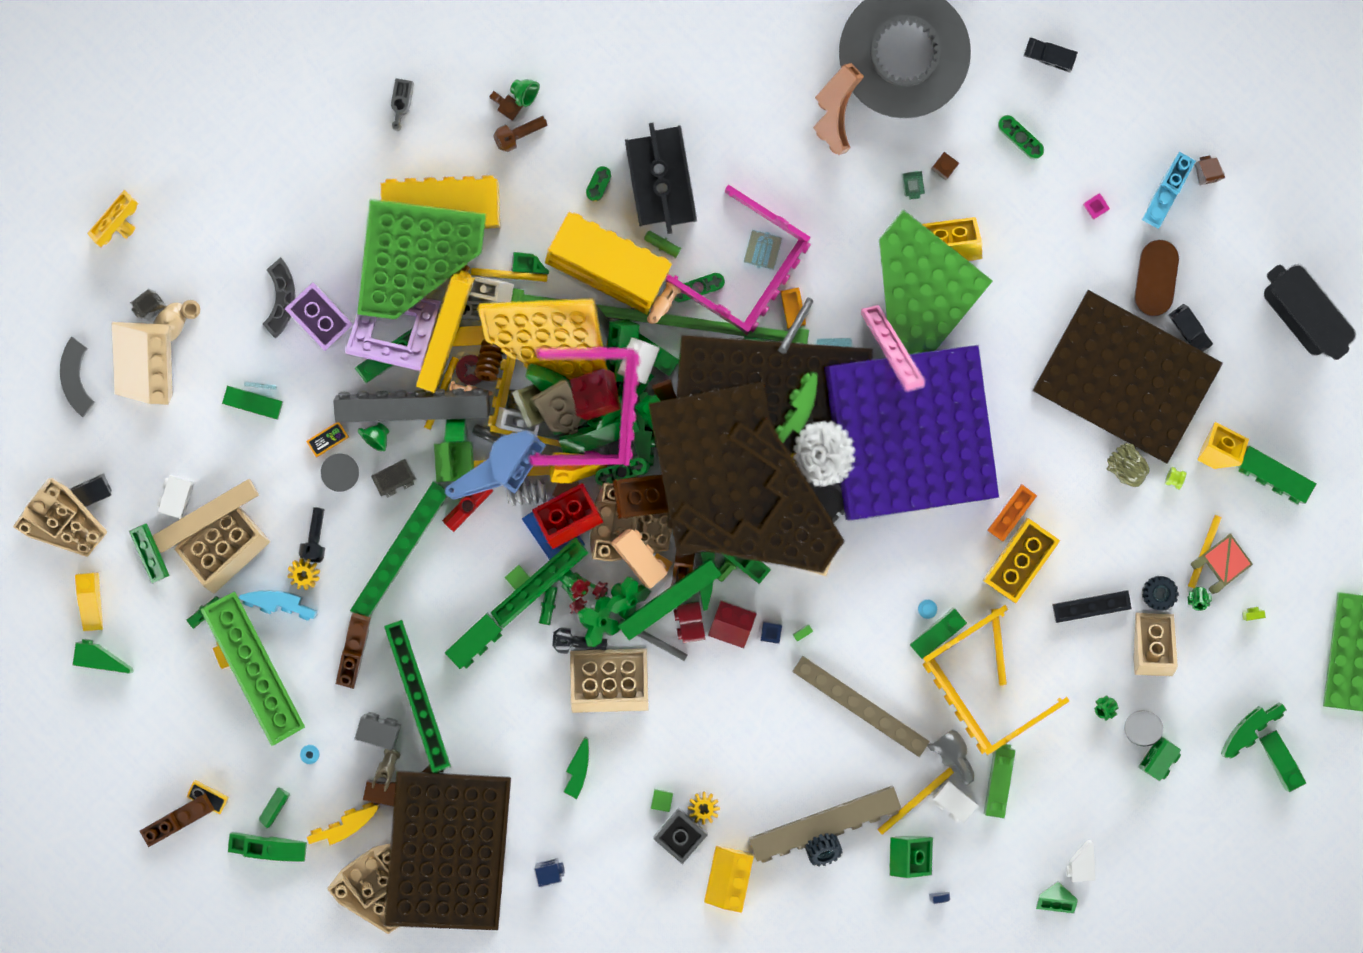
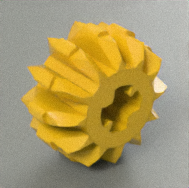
[287,558,320,590]
[688,792,720,825]

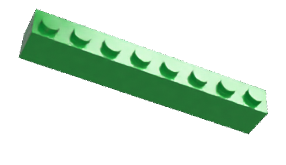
[350,481,448,617]
[384,620,451,773]

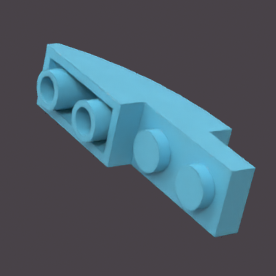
[1142,152,1196,229]
[239,591,318,621]

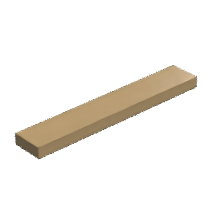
[153,479,259,553]

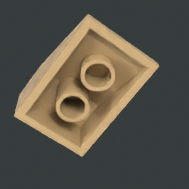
[1134,613,1178,676]

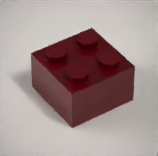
[570,368,621,420]

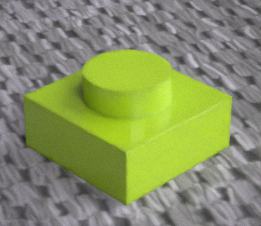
[1242,607,1266,621]

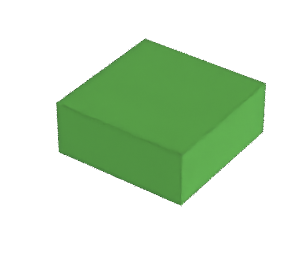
[504,565,530,590]
[792,624,813,642]
[651,789,673,812]

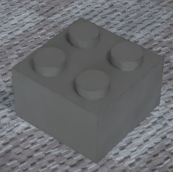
[354,712,401,750]
[653,808,708,864]

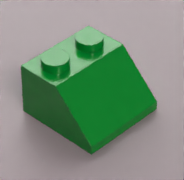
[1138,737,1181,781]
[889,836,933,878]

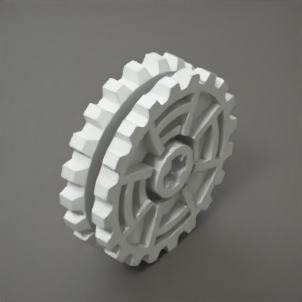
[794,421,855,486]

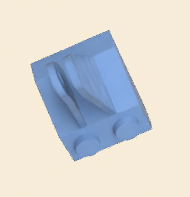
[445,430,546,499]

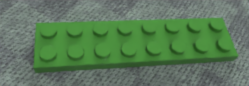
[200,591,305,746]

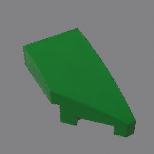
[511,252,549,274]

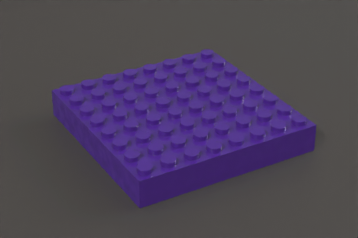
[824,345,999,521]

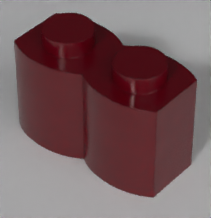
[673,601,706,644]

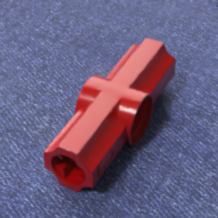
[442,489,494,532]

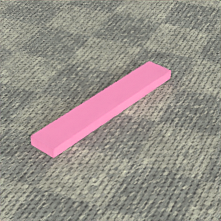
[861,305,925,390]

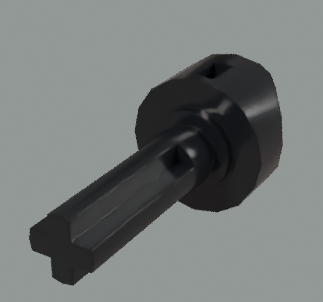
[298,507,326,563]
[552,627,608,654]

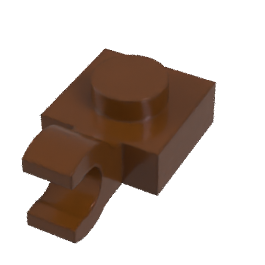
[489,91,524,122]

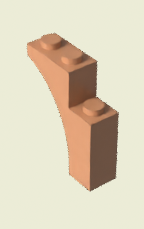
[813,63,864,155]

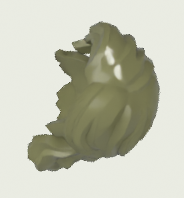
[1106,443,1150,487]

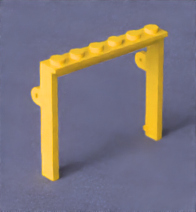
[487,341,608,447]
[922,605,1070,755]

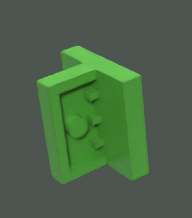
[434,442,474,482]

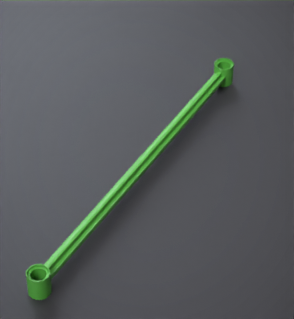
[511,288,809,344]

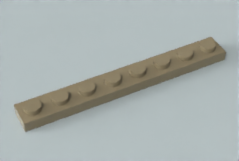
[792,656,930,757]

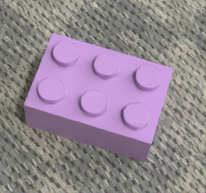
[285,282,353,351]

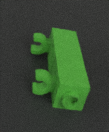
[984,744,1016,819]

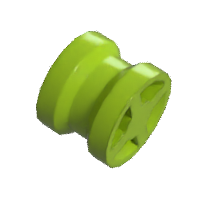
[1165,467,1187,490]

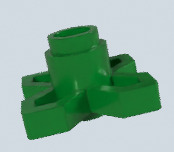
[606,576,651,619]
[578,596,620,647]

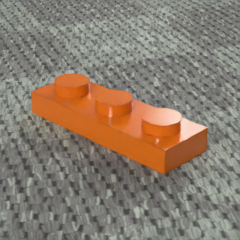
[987,484,1037,542]

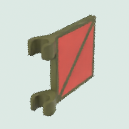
[1191,533,1253,594]

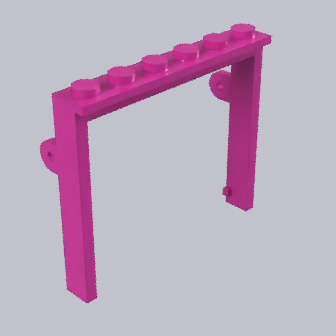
[665,184,811,335]
[529,346,640,466]

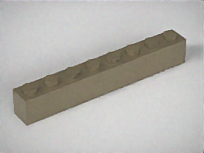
[749,785,902,863]

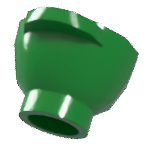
[510,79,540,107]
[358,422,390,451]

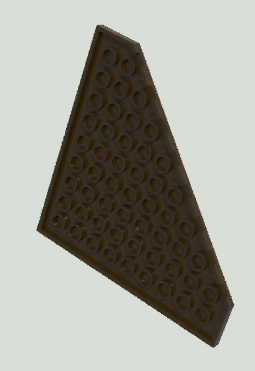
[667,335,873,528]

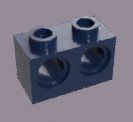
[534,858,565,887]

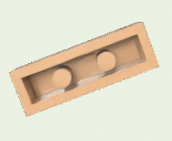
[611,528,668,589]

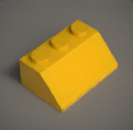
[923,217,982,261]
[704,846,754,913]

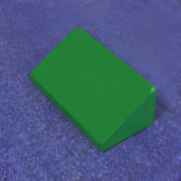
[259,787,290,829]

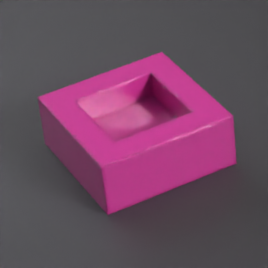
[1083,193,1110,220]

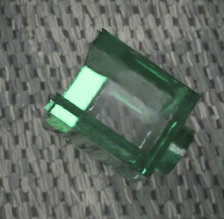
[901,171,925,200]

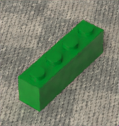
[1236,446,1317,505]

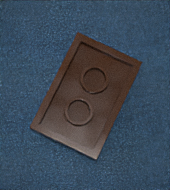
[613,474,668,519]

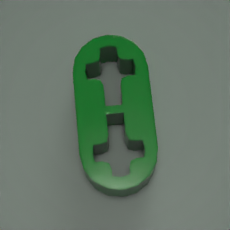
[586,166,611,202]

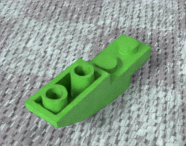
[775,372,817,442]

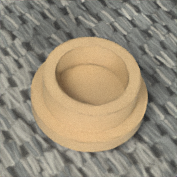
[181,300,200,319]

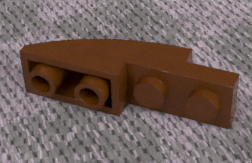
[335,613,371,689]
[139,793,215,848]

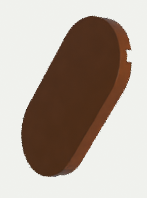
[1134,240,1179,316]

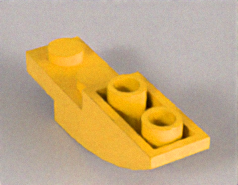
[307,802,380,845]

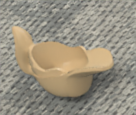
[153,303,186,342]

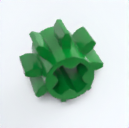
[1187,587,1212,611]
[1094,695,1119,721]

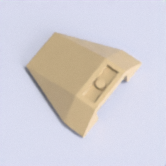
[13,478,107,557]
[590,483,672,562]
[327,844,398,934]

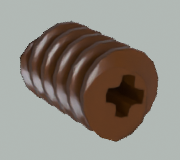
[475,339,504,382]

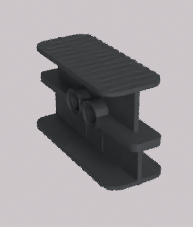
[625,123,697,234]
[1264,265,1356,360]

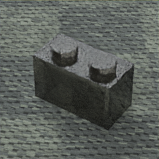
[130,289,167,320]
[371,459,417,498]

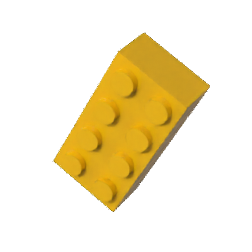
[982,518,1060,603]

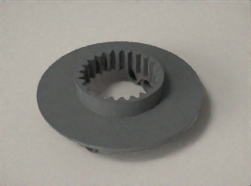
[839,0,971,118]

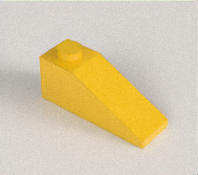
[549,452,607,483]
[75,572,103,631]

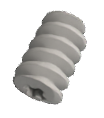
[506,479,547,506]

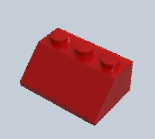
[532,483,603,549]

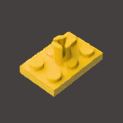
[87,190,138,247]

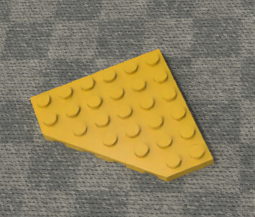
[478,299,607,380]

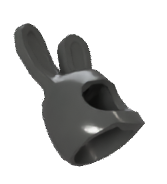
[927,729,974,785]

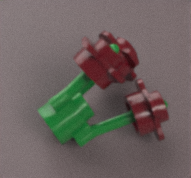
[559,570,609,615]

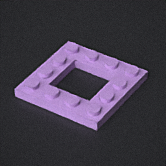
[346,298,441,371]

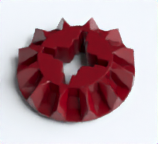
[456,355,482,385]

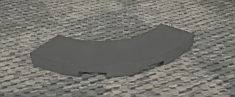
[263,257,295,339]
[60,336,95,417]

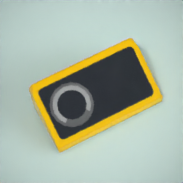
[186,780,229,814]

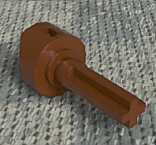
[493,116,548,152]

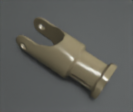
[372,749,401,791]

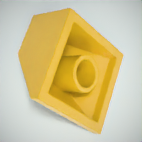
[1197,422,1249,469]

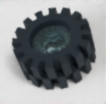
[1142,576,1179,611]
[805,833,843,867]

